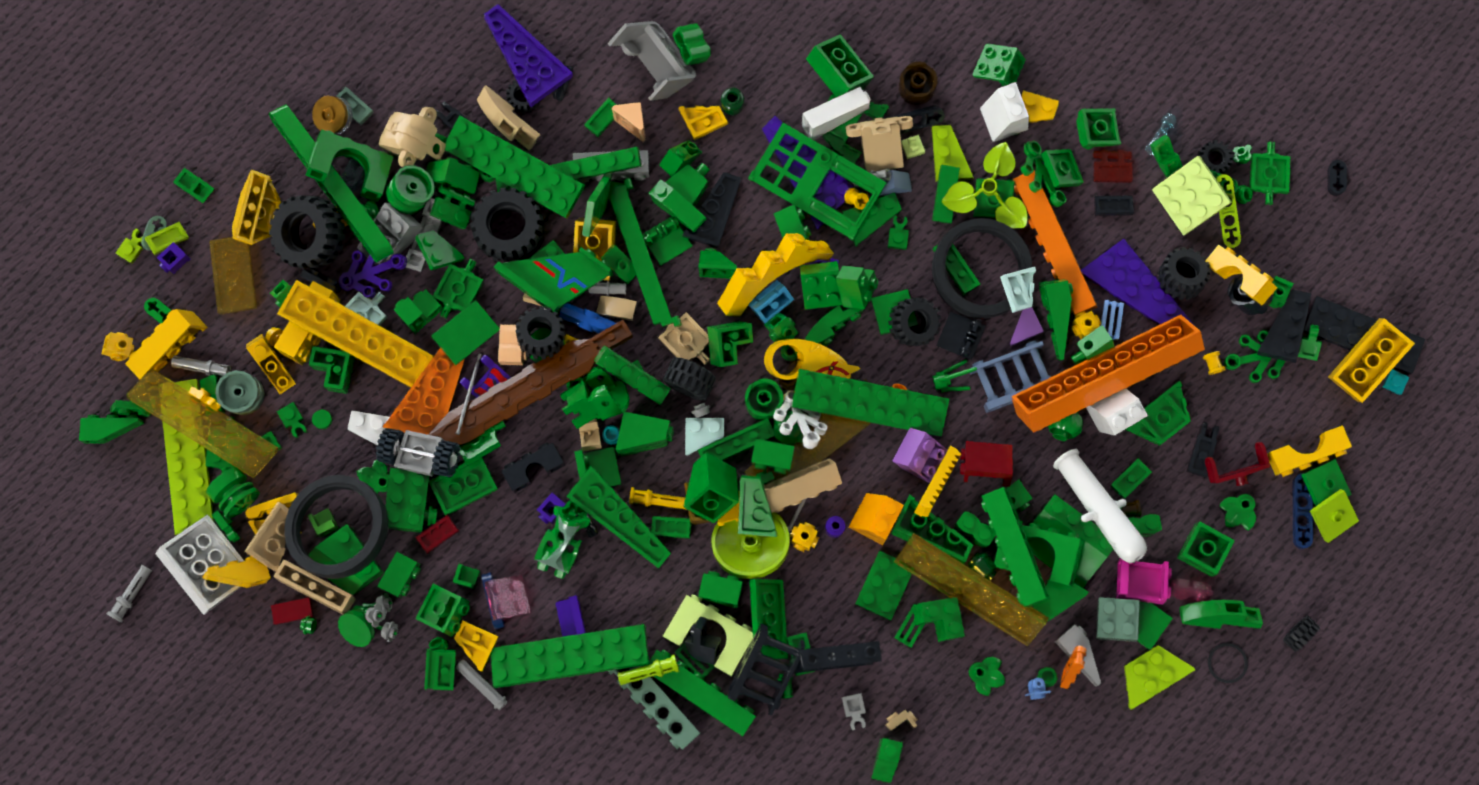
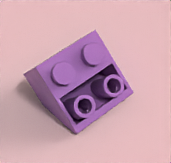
[892,428,948,483]

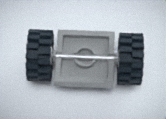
[376,428,461,477]

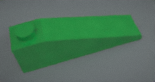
[1038,279,1073,360]

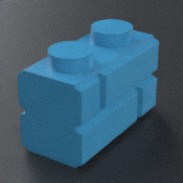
[748,280,794,323]

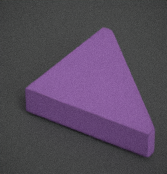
[1010,307,1044,346]

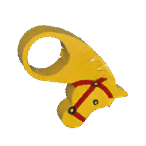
[764,339,860,380]

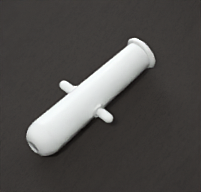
[1053,449,1147,563]

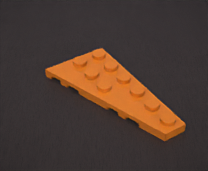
[382,348,464,435]

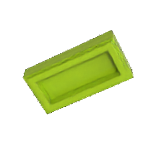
[145,222,189,255]

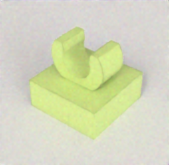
[901,135,925,159]

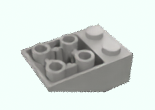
[357,203,423,266]

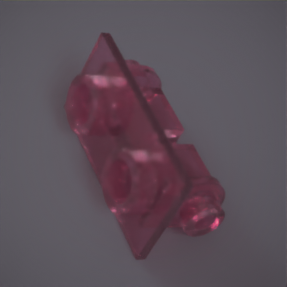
[1170,578,1213,602]

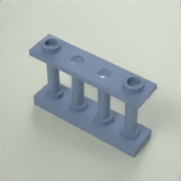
[970,340,1051,413]

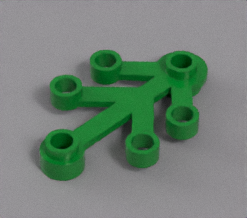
[1021,141,1066,207]
[1224,330,1285,383]

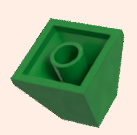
[698,248,737,279]

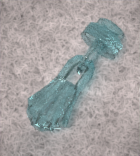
[1145,113,1176,155]

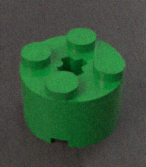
[745,378,784,421]

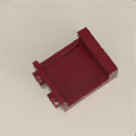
[960,441,1013,487]

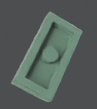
[336,87,374,125]

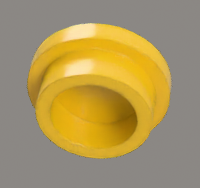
[265,327,283,346]

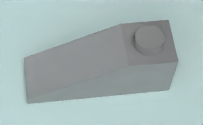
[1055,625,1101,686]

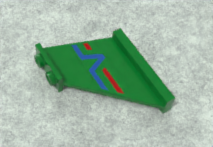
[494,247,613,313]

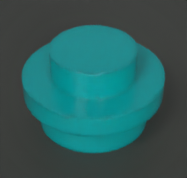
[602,425,620,445]

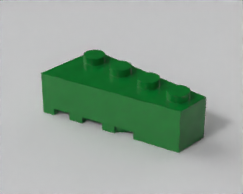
[891,494,973,567]

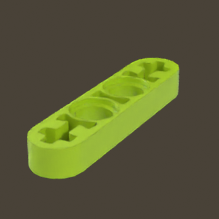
[1216,174,1241,248]

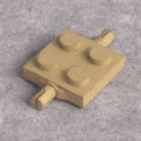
[658,312,710,365]

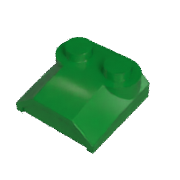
[1076,108,1121,149]

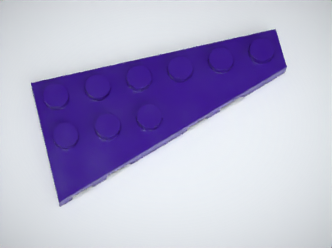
[484,4,573,107]
[1081,239,1195,326]

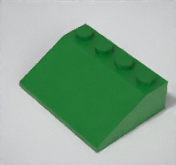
[1028,494,1113,588]

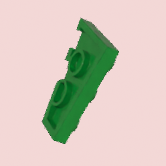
[738,475,778,537]

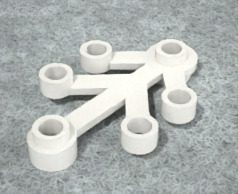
[773,391,828,449]

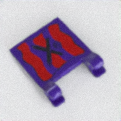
[460,355,511,398]

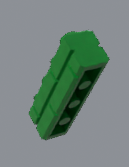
[594,345,670,405]

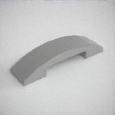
[406,198,442,272]

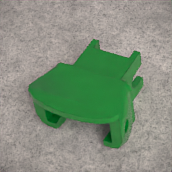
[560,366,630,429]

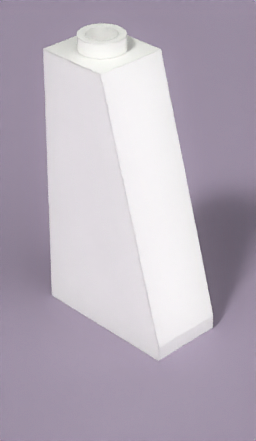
[802,87,871,140]

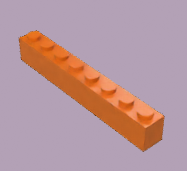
[1013,170,1098,315]

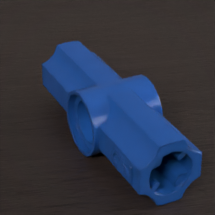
[559,303,616,333]

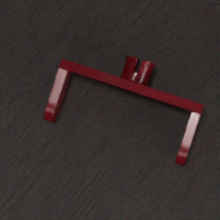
[1205,442,1270,486]

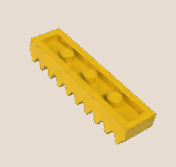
[914,446,961,517]

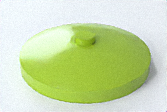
[711,512,790,579]

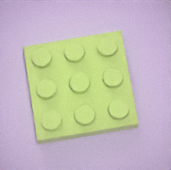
[1152,156,1232,236]

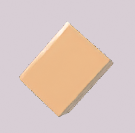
[612,102,646,142]

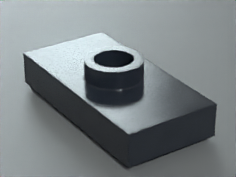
[1094,195,1134,216]

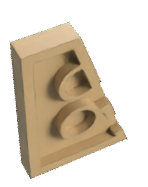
[244,502,289,572]

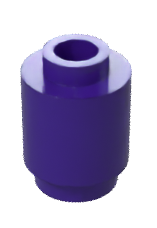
[825,516,845,538]

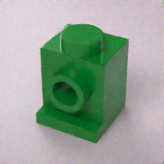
[1269,276,1294,308]

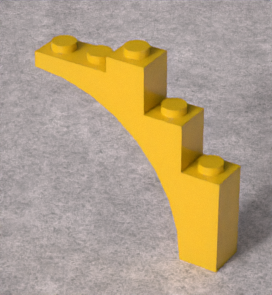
[717,233,834,316]

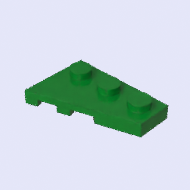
[842,193,902,247]

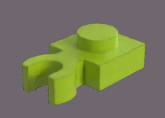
[116,229,143,264]

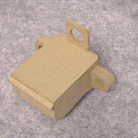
[379,107,446,167]
[846,116,913,171]

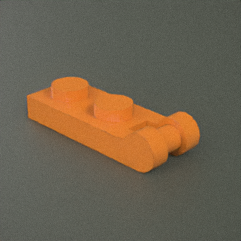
[1060,646,1087,689]

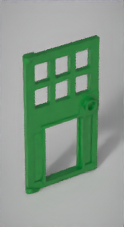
[748,123,887,241]

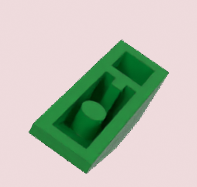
[649,180,707,232]

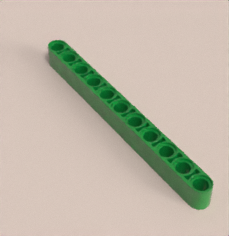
[269,104,394,263]

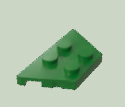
[1125,381,1191,446]

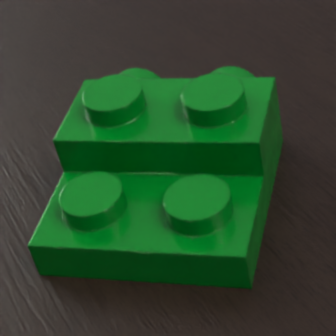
[415,584,470,637]

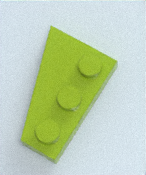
[932,125,974,181]

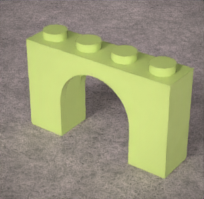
[663,594,753,677]

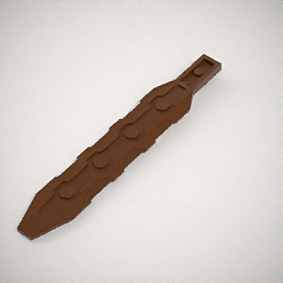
[428,320,633,445]

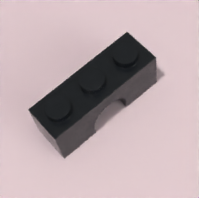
[502,443,565,494]

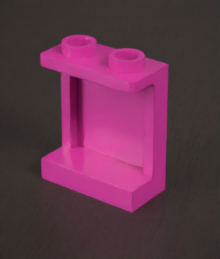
[1116,558,1172,604]

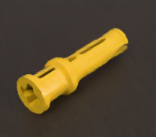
[629,487,687,510]

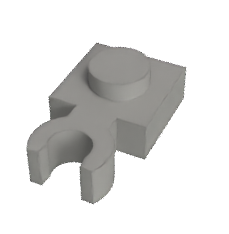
[842,693,866,730]

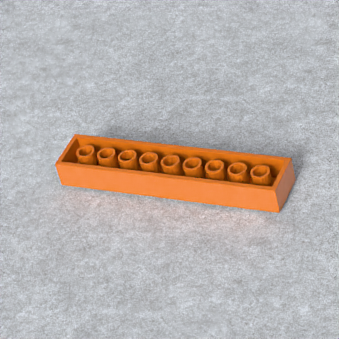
[1011,315,1205,433]

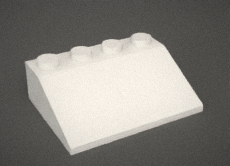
[155,515,244,615]

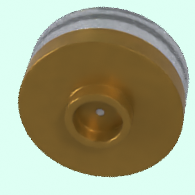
[312,96,352,134]

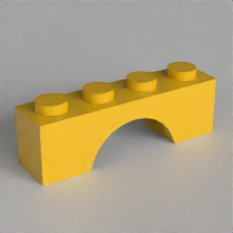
[1205,245,1277,305]
[1267,425,1352,477]

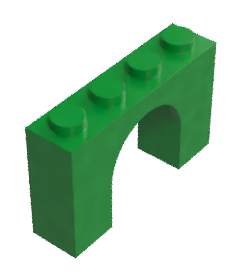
[305,129,393,202]
[994,521,1084,587]

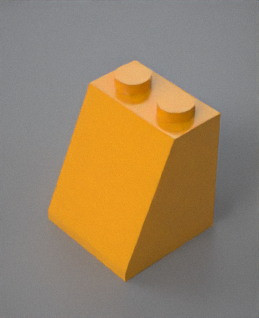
[849,493,904,545]

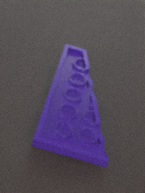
[762,116,854,230]

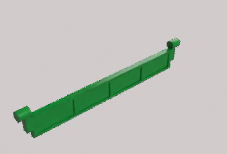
[609,178,682,328]

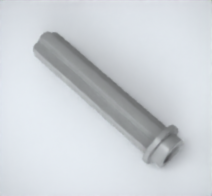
[456,660,508,710]

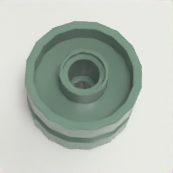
[215,370,265,415]

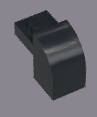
[685,617,721,665]

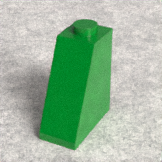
[1028,575,1089,624]
[871,738,903,783]

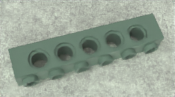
[608,666,700,750]

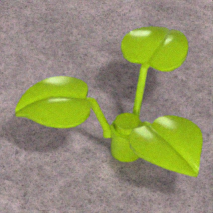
[942,142,1027,229]

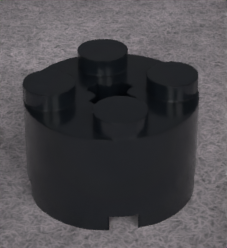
[1227,275,1274,315]

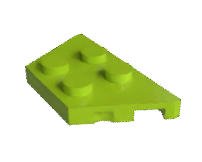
[1124,645,1195,710]

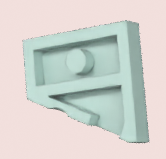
[1000,267,1036,313]
[685,418,724,455]

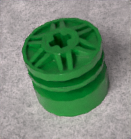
[206,467,260,519]

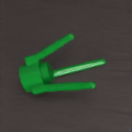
[932,360,977,393]

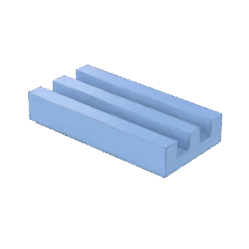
[1101,300,1124,341]

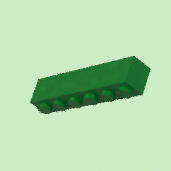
[981,487,1050,608]
[646,649,756,737]

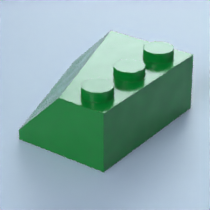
[308,524,384,596]

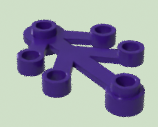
[339,251,407,298]

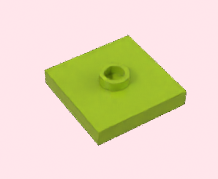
[1310,489,1359,543]

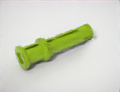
[618,655,679,685]

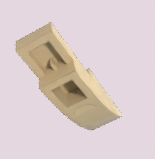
[477,85,540,150]

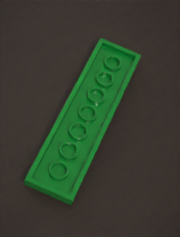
[445,115,585,219]
[791,369,949,437]
[491,624,649,688]

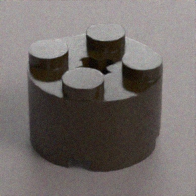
[898,62,938,105]

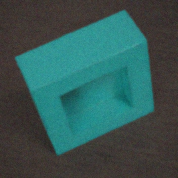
[1382,369,1409,395]

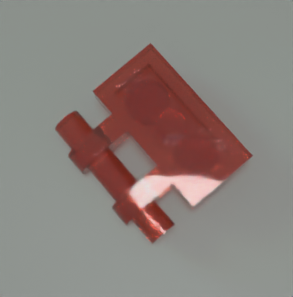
[1093,149,1132,183]

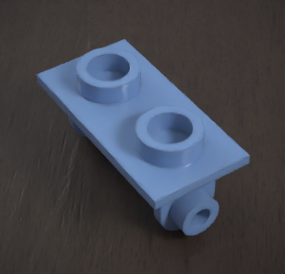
[1025,678,1051,700]

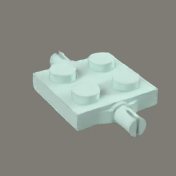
[345,291,387,326]

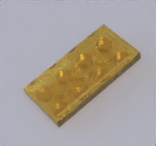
[209,237,257,315]

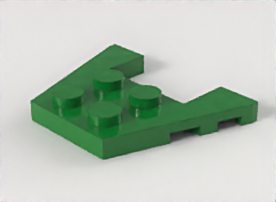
[822,94,889,164]

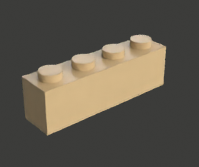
[764,458,842,513]
[273,559,356,615]

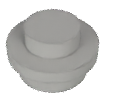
[691,402,710,418]

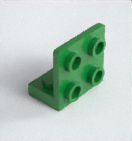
[972,44,1026,87]
[574,447,621,487]

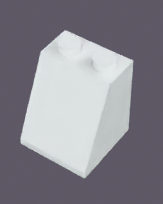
[980,82,1029,142]
[1086,389,1148,435]

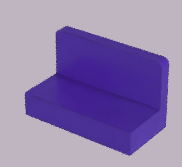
[556,595,586,637]

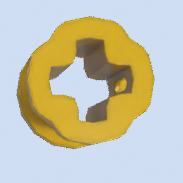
[844,188,869,209]
[1203,351,1225,375]

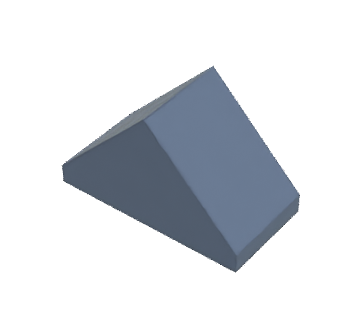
[880,170,912,196]

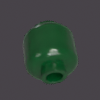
[721,88,745,115]
[967,552,996,582]

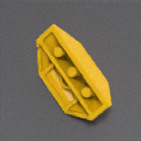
[232,170,281,245]

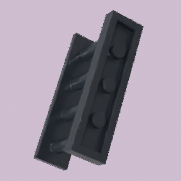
[728,623,805,716]
[792,641,882,673]

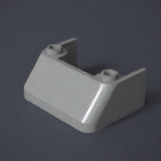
[608,21,696,101]

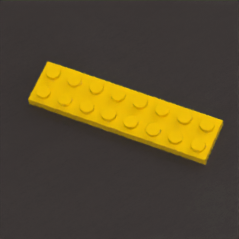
[277,280,433,388]

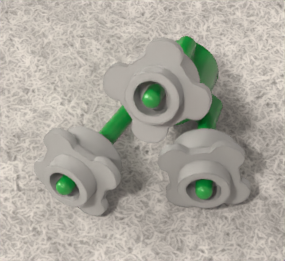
[353,593,398,642]

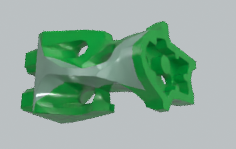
[534,500,591,579]

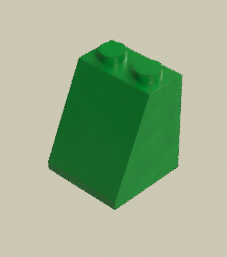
[616,412,674,456]
[684,452,739,524]

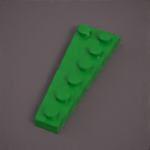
[567,466,671,568]

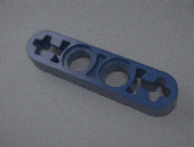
[1292,473,1313,549]

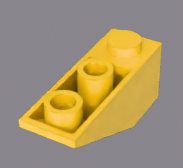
[246,334,296,394]
[202,556,271,588]

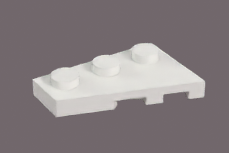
[348,411,404,445]

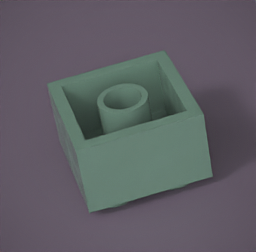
[1096,597,1139,642]

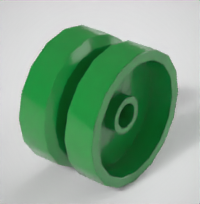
[386,165,435,214]

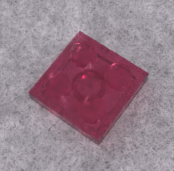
[484,575,531,621]

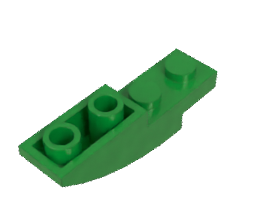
[805,306,863,347]
[1179,600,1263,629]

